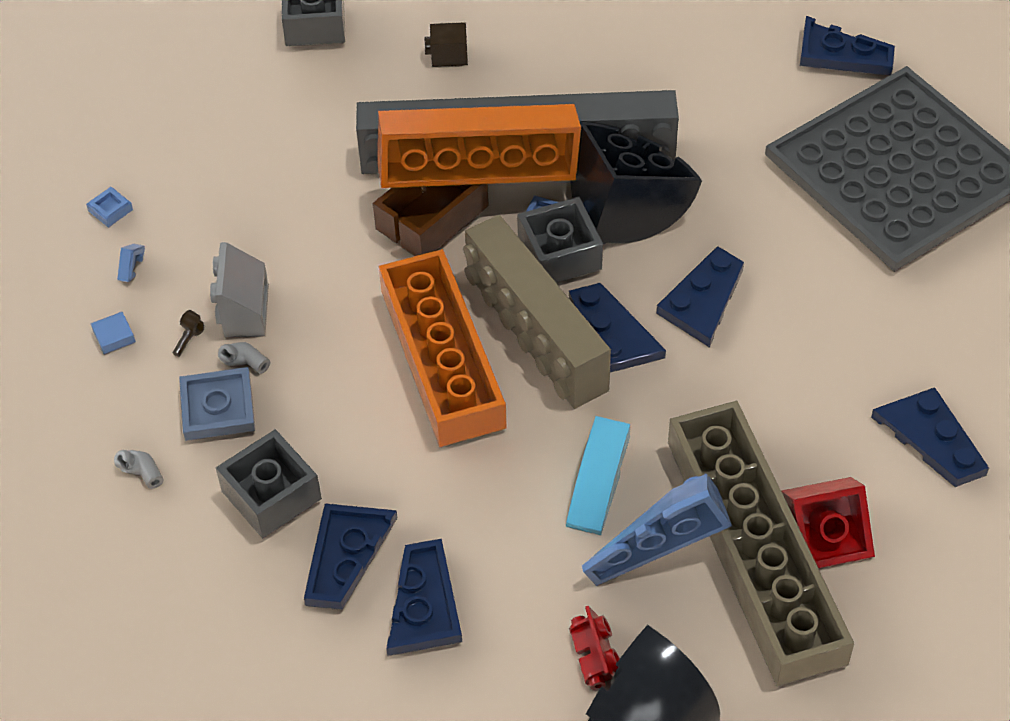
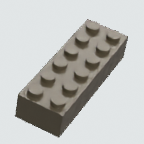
[463,214,611,409]

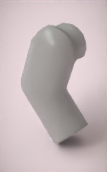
[218,342,271,374]
[114,450,164,489]

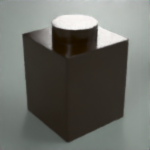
[424,22,468,67]

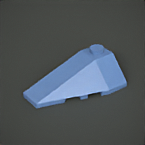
[582,474,732,586]

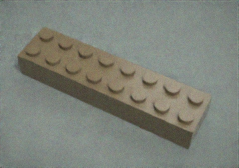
[668,400,854,687]

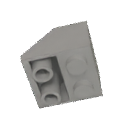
[210,242,269,338]

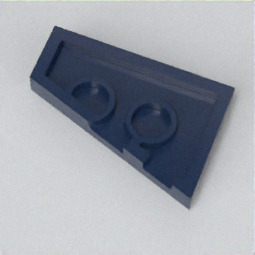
[800,16,895,76]
[656,246,744,347]
[569,283,666,373]
[871,387,989,487]
[304,503,398,610]
[386,538,462,656]

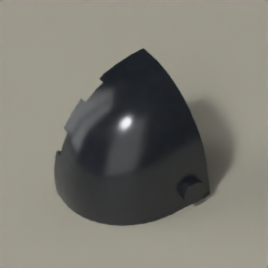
[570,122,702,244]
[586,624,720,721]

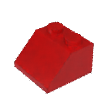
[781,477,875,568]

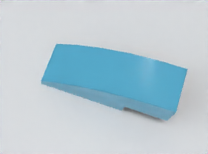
[566,416,630,535]

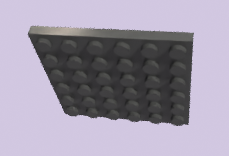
[765,66,1010,272]

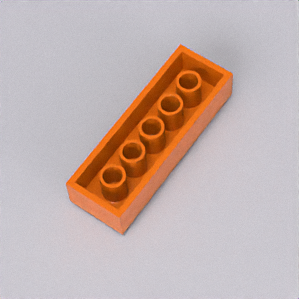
[378,104,581,188]
[378,249,507,447]

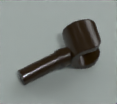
[172,310,204,357]

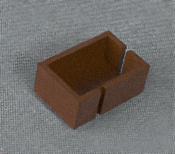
[372,184,489,256]

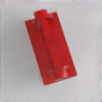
[569,606,620,690]

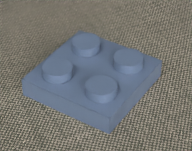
[179,367,255,441]

